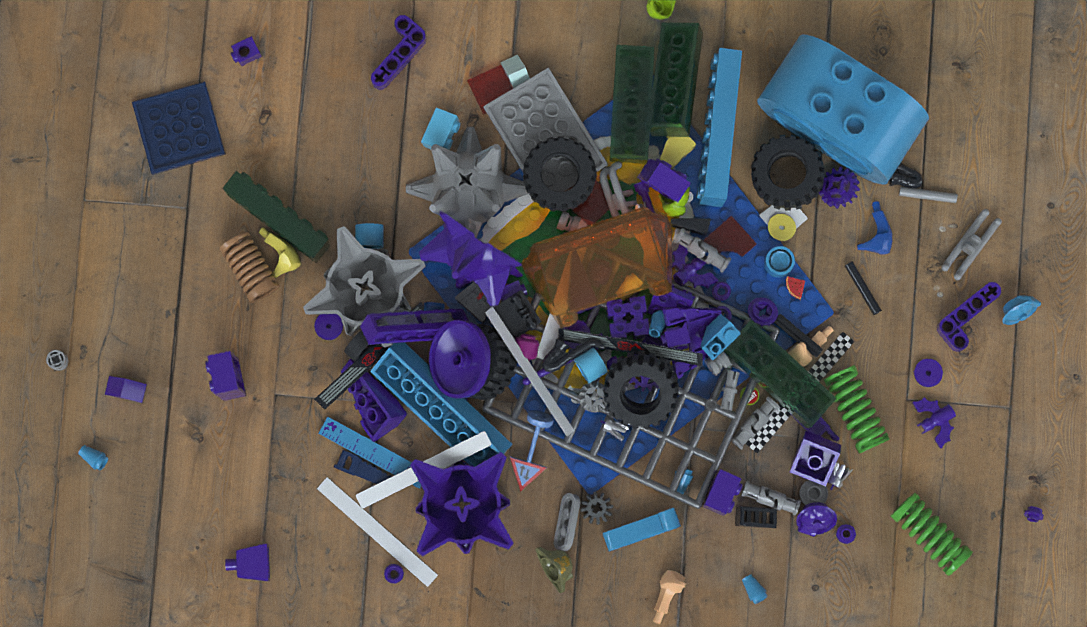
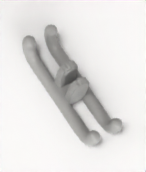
[599,161,644,239]
[941,209,1002,280]

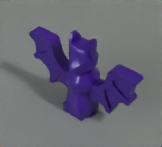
[672,244,718,289]
[912,397,956,449]

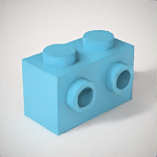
[421,108,460,150]

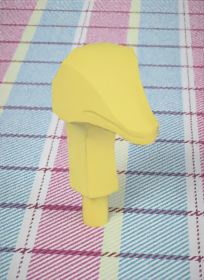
[259,227,301,278]

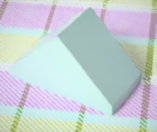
[501,55,530,88]

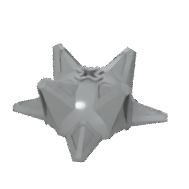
[406,127,529,238]
[303,226,426,348]

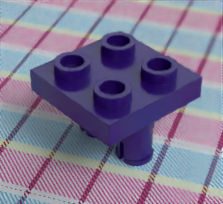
[647,282,695,328]

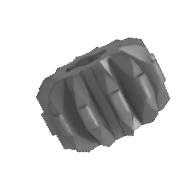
[580,492,613,525]

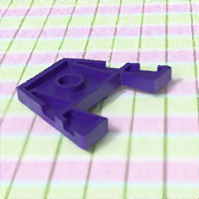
[662,307,722,379]

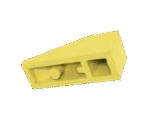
[660,128,696,170]

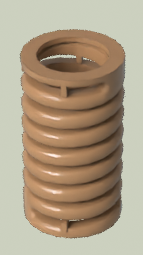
[219,232,280,303]

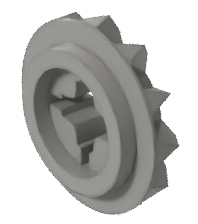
[579,382,607,412]

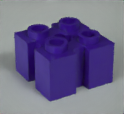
[606,296,650,340]

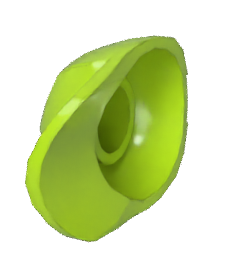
[646,0,676,20]

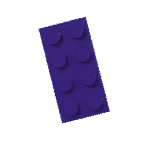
[205,351,246,401]

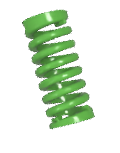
[824,365,890,454]
[890,492,973,576]

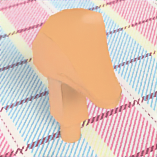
[786,326,834,368]
[653,570,686,624]

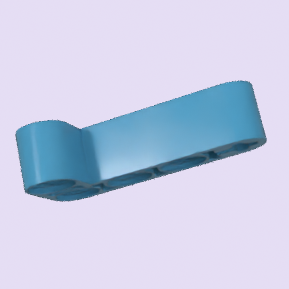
[602,508,681,552]

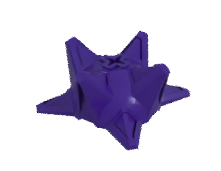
[419,211,523,306]
[410,452,514,556]

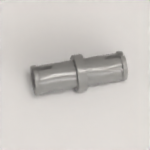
[720,370,740,411]

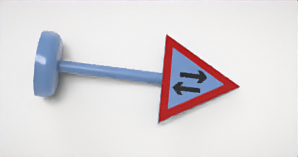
[510,411,554,492]

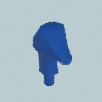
[857,201,892,255]

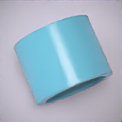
[574,347,608,383]

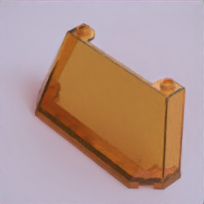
[521,207,672,328]

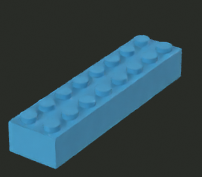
[696,48,742,207]
[370,342,513,467]

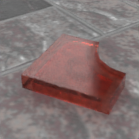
[703,216,757,257]

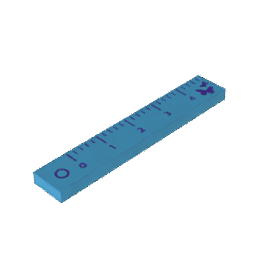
[318,417,421,489]

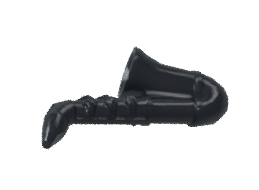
[889,162,923,188]
[542,338,606,373]

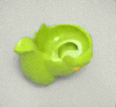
[659,187,690,218]

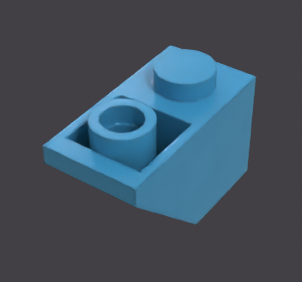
[700,314,741,360]

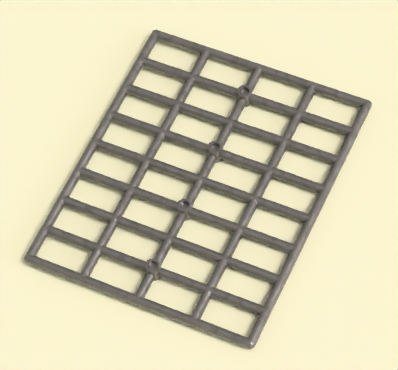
[482,232,780,509]

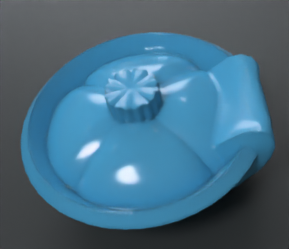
[1002,295,1041,325]

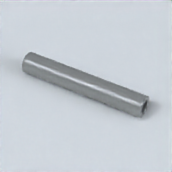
[899,186,957,203]

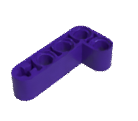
[371,15,426,90]
[937,282,1001,352]

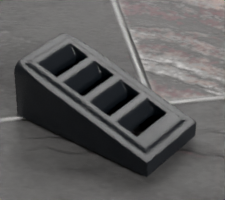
[669,218,711,236]
[735,506,777,528]

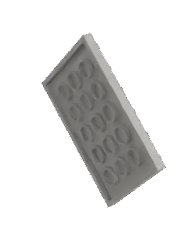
[483,68,608,192]

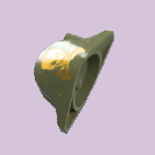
[535,547,573,593]

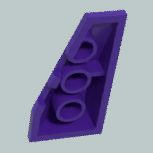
[341,359,407,442]

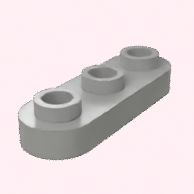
[554,493,580,551]

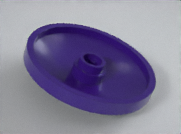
[429,320,491,398]

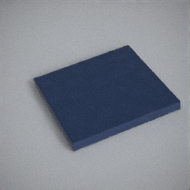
[132,82,226,175]

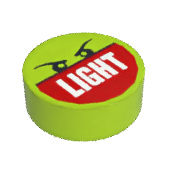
[740,386,759,406]

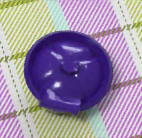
[796,502,837,537]

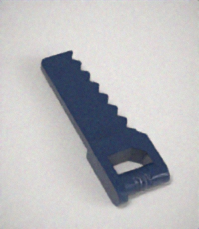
[334,450,391,484]

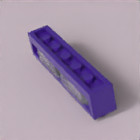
[360,308,469,345]

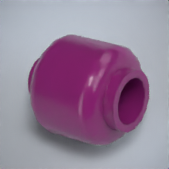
[515,334,539,361]

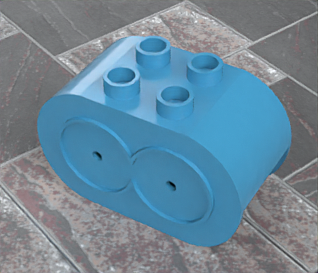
[757,34,929,185]

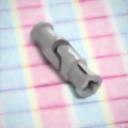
[674,228,731,273]
[731,396,780,450]
[741,480,801,516]

